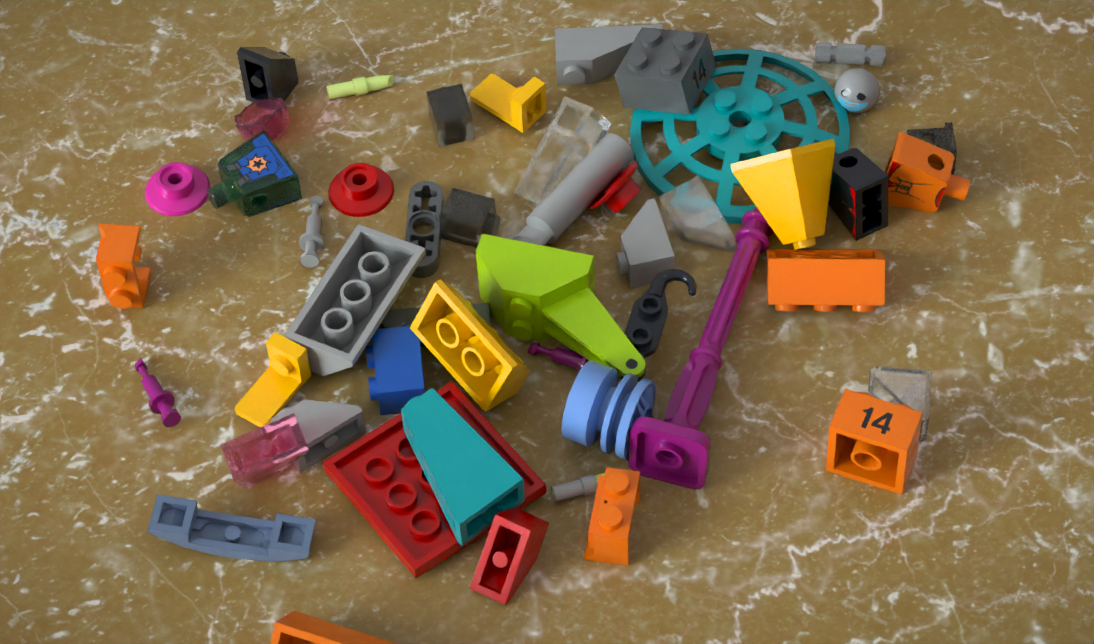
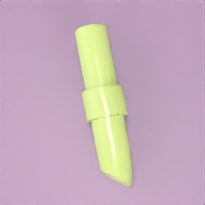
[326,75,395,100]

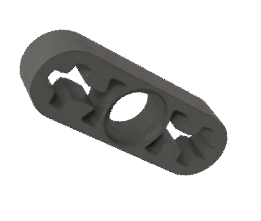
[405,181,444,278]

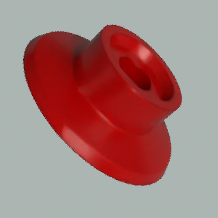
[588,162,641,214]
[328,163,394,217]

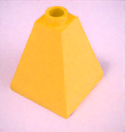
[730,139,835,250]

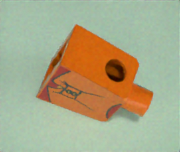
[884,132,971,213]

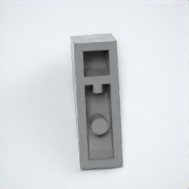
[555,24,663,85]

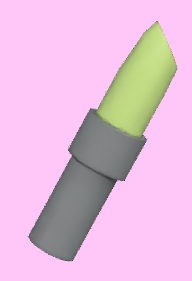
[551,473,605,502]

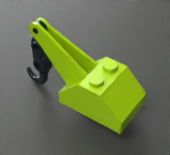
[476,234,697,382]

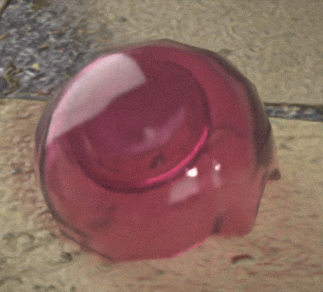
[234,97,290,143]

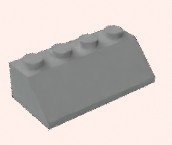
[284,224,426,376]

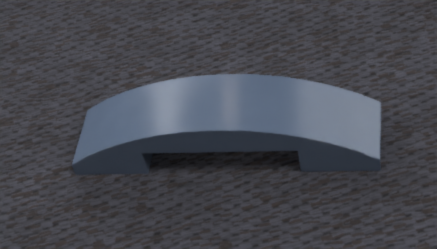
[148,494,316,561]

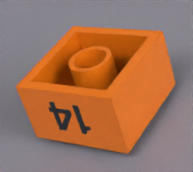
[826,389,923,495]

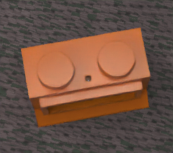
[96,223,151,309]
[583,467,641,566]

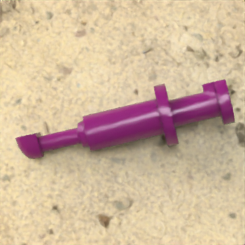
[528,342,589,372]
[135,358,181,427]

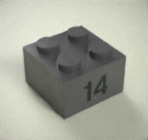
[614,27,716,115]

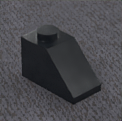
[237,47,299,112]

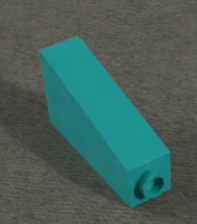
[401,388,525,546]

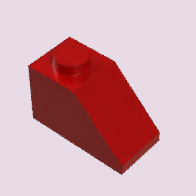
[469,507,549,605]

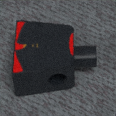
[828,148,888,241]

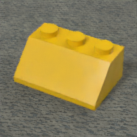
[410,279,531,412]

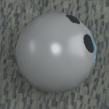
[834,68,881,113]

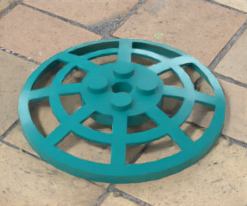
[630,49,850,224]

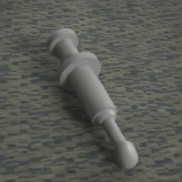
[299,195,325,268]

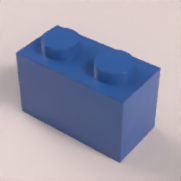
[366,326,425,415]

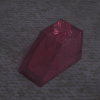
[220,413,310,488]

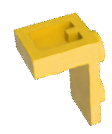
[470,74,547,133]
[235,332,312,429]

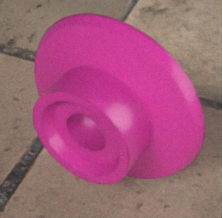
[145,162,210,216]

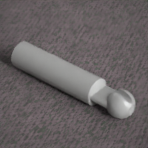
[509,133,634,246]

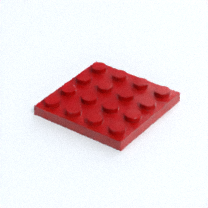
[322,381,546,578]

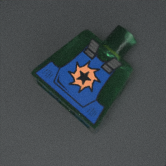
[206,130,302,217]

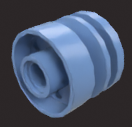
[561,360,656,461]

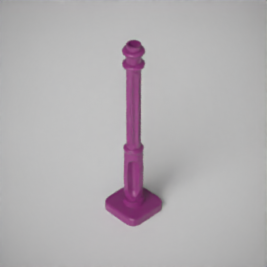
[628,207,774,490]

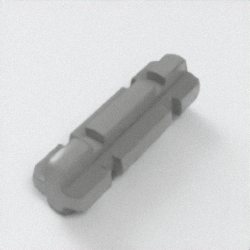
[815,42,886,66]

